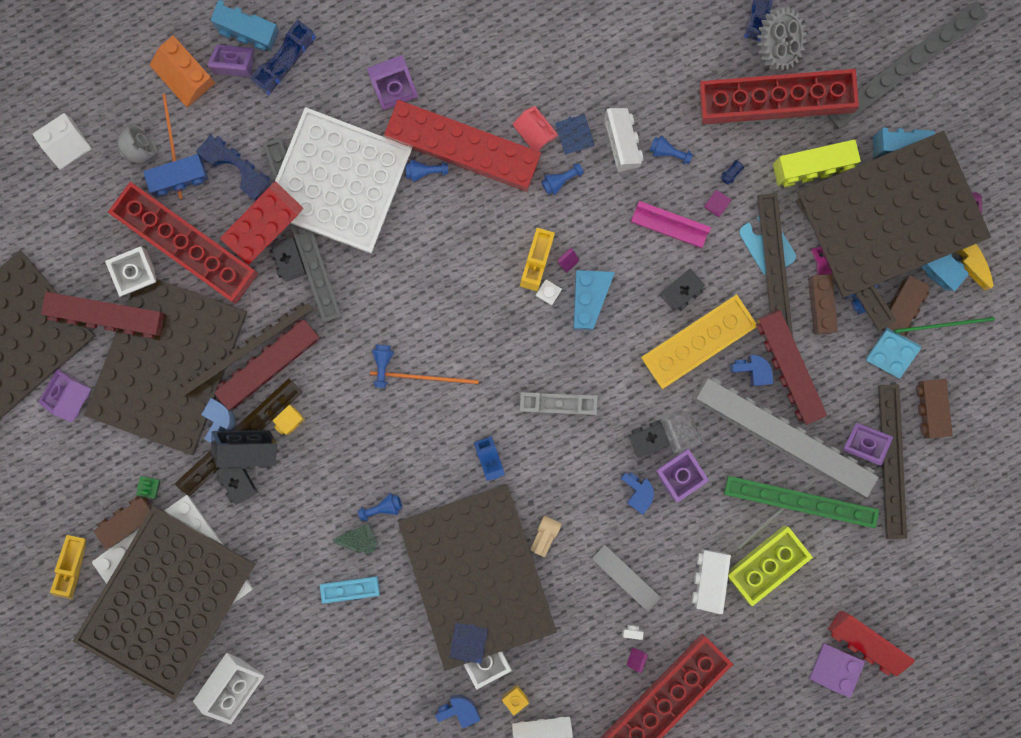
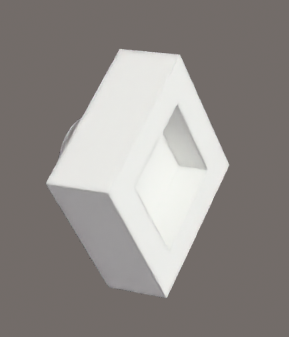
[536,280,562,306]
[622,625,644,640]

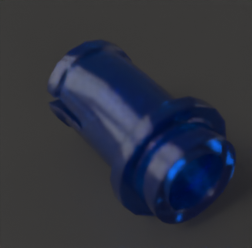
[720,160,744,185]

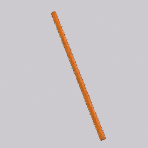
[162,94,183,199]
[370,371,479,384]

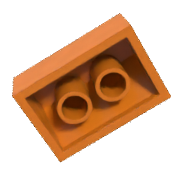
[149,35,215,108]

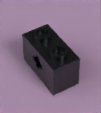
[269,236,307,282]
[659,268,705,312]
[628,420,674,458]
[216,467,259,505]

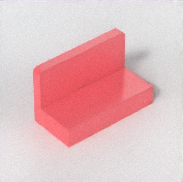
[513,106,558,151]

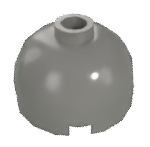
[118,124,157,163]

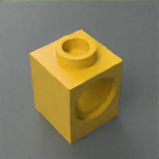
[273,405,305,435]
[502,684,529,715]

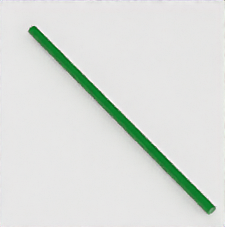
[894,317,995,333]

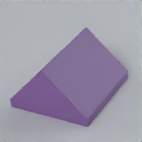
[208,45,254,77]
[843,423,893,465]

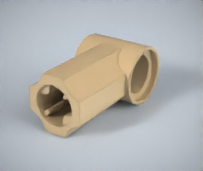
[530,515,562,557]

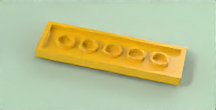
[641,294,756,389]

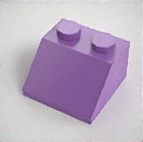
[367,55,418,110]
[38,369,91,422]
[656,449,709,503]
[809,643,865,698]

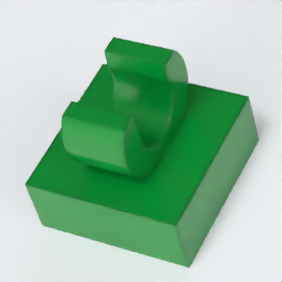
[136,476,161,499]

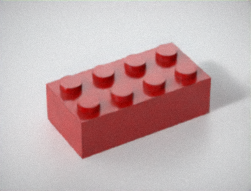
[220,181,304,265]

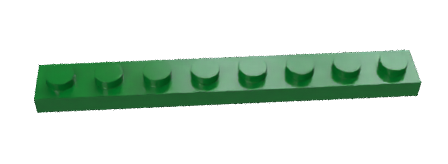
[723,476,879,529]

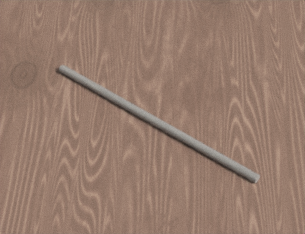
[737,475,820,550]

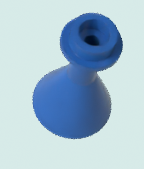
[649,135,693,165]
[406,159,448,182]
[541,163,584,195]
[372,345,394,388]
[358,493,403,522]

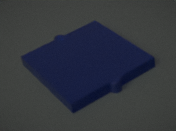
[555,114,595,155]
[449,623,488,664]

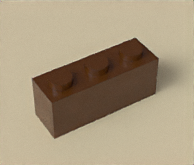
[808,274,838,335]
[882,275,930,336]
[916,379,953,439]
[93,496,153,550]

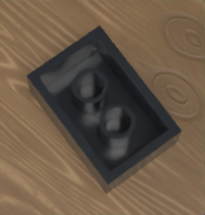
[210,430,277,469]

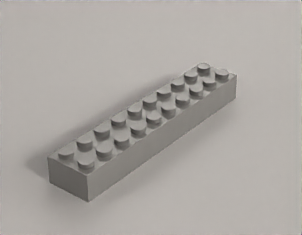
[692,377,879,498]

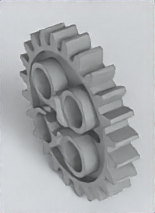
[757,7,807,71]

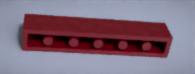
[41,292,165,339]
[755,310,827,425]
[214,320,321,411]

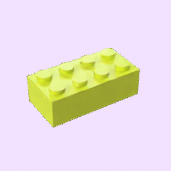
[773,140,861,188]
[728,526,813,606]

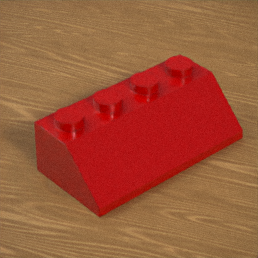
[828,610,915,677]

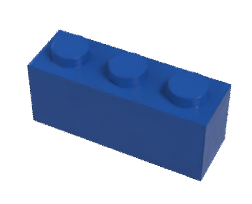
[143,154,209,197]

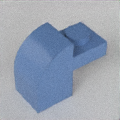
[201,398,236,443]

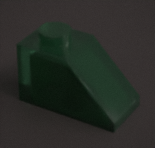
[332,523,379,555]

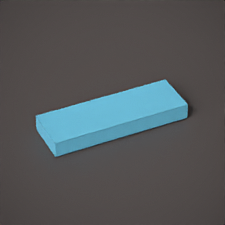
[320,576,380,604]

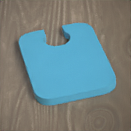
[739,217,796,275]

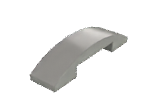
[520,392,598,415]
[592,545,661,611]

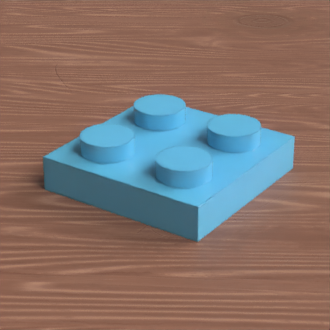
[866,327,921,379]

